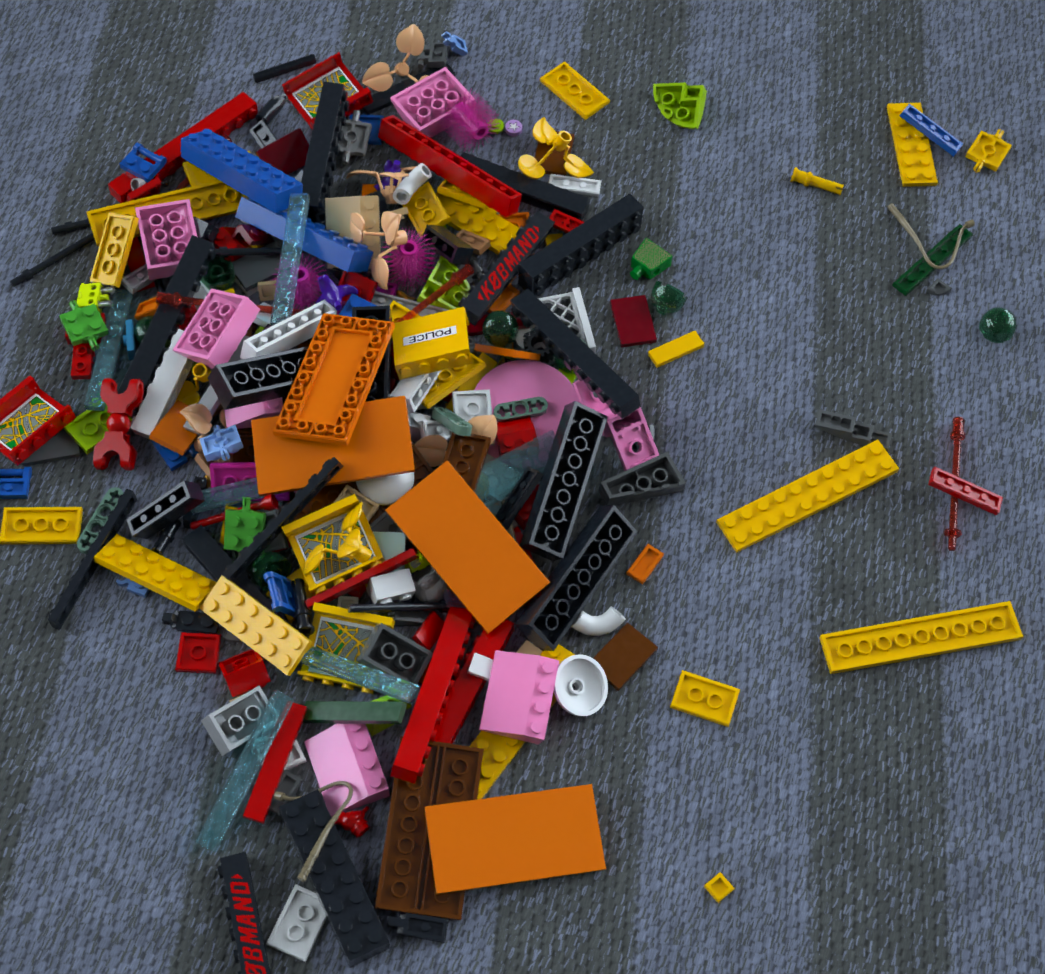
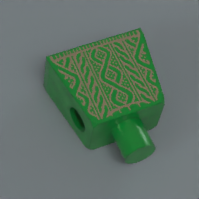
[630,238,673,280]

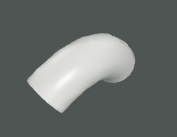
[393,163,432,205]
[571,606,626,636]

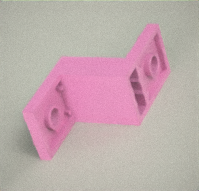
[573,380,659,471]

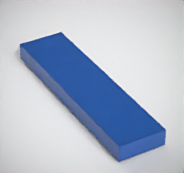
[899,104,963,157]

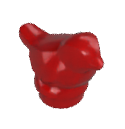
[334,806,370,838]

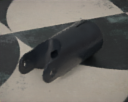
[255,93,288,125]

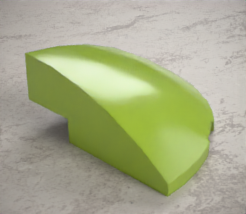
[653,82,707,129]
[417,256,470,310]

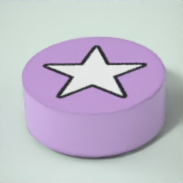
[505,120,522,137]

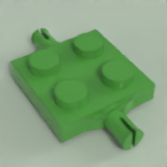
[59,300,109,351]
[224,497,266,553]

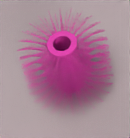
[439,89,499,152]
[381,228,436,292]
[272,254,328,315]

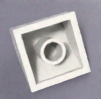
[366,568,416,604]

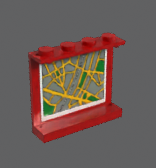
[282,52,373,130]
[0,376,76,466]

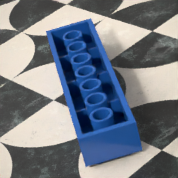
[181,129,303,213]
[235,197,374,272]

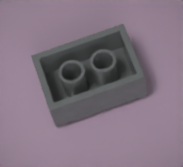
[357,623,433,691]

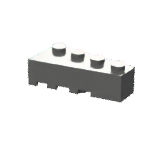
[598,452,686,505]

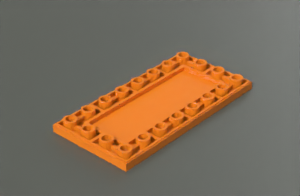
[272,313,395,446]
[251,396,415,496]
[385,460,550,634]
[424,784,606,894]

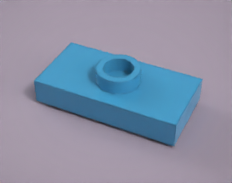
[123,319,136,360]

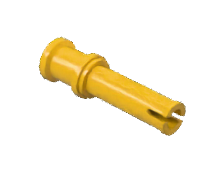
[790,167,844,195]

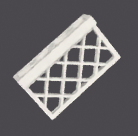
[538,287,596,361]

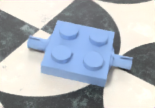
[199,425,244,462]

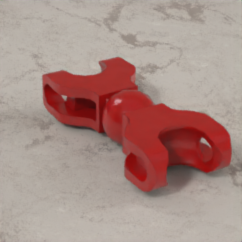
[93,378,144,471]

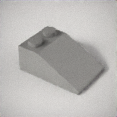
[201,686,280,756]

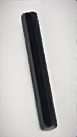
[253,54,317,83]

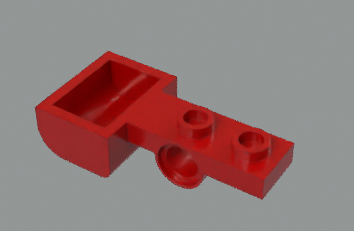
[65,313,107,380]

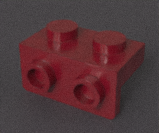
[231,224,274,246]

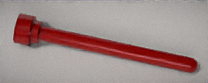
[190,494,278,530]

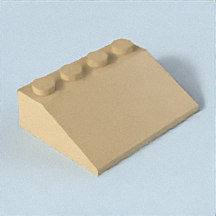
[325,195,381,269]

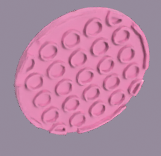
[474,360,580,469]

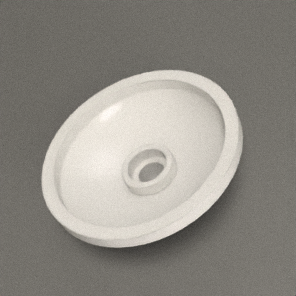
[356,472,414,505]
[554,655,608,716]

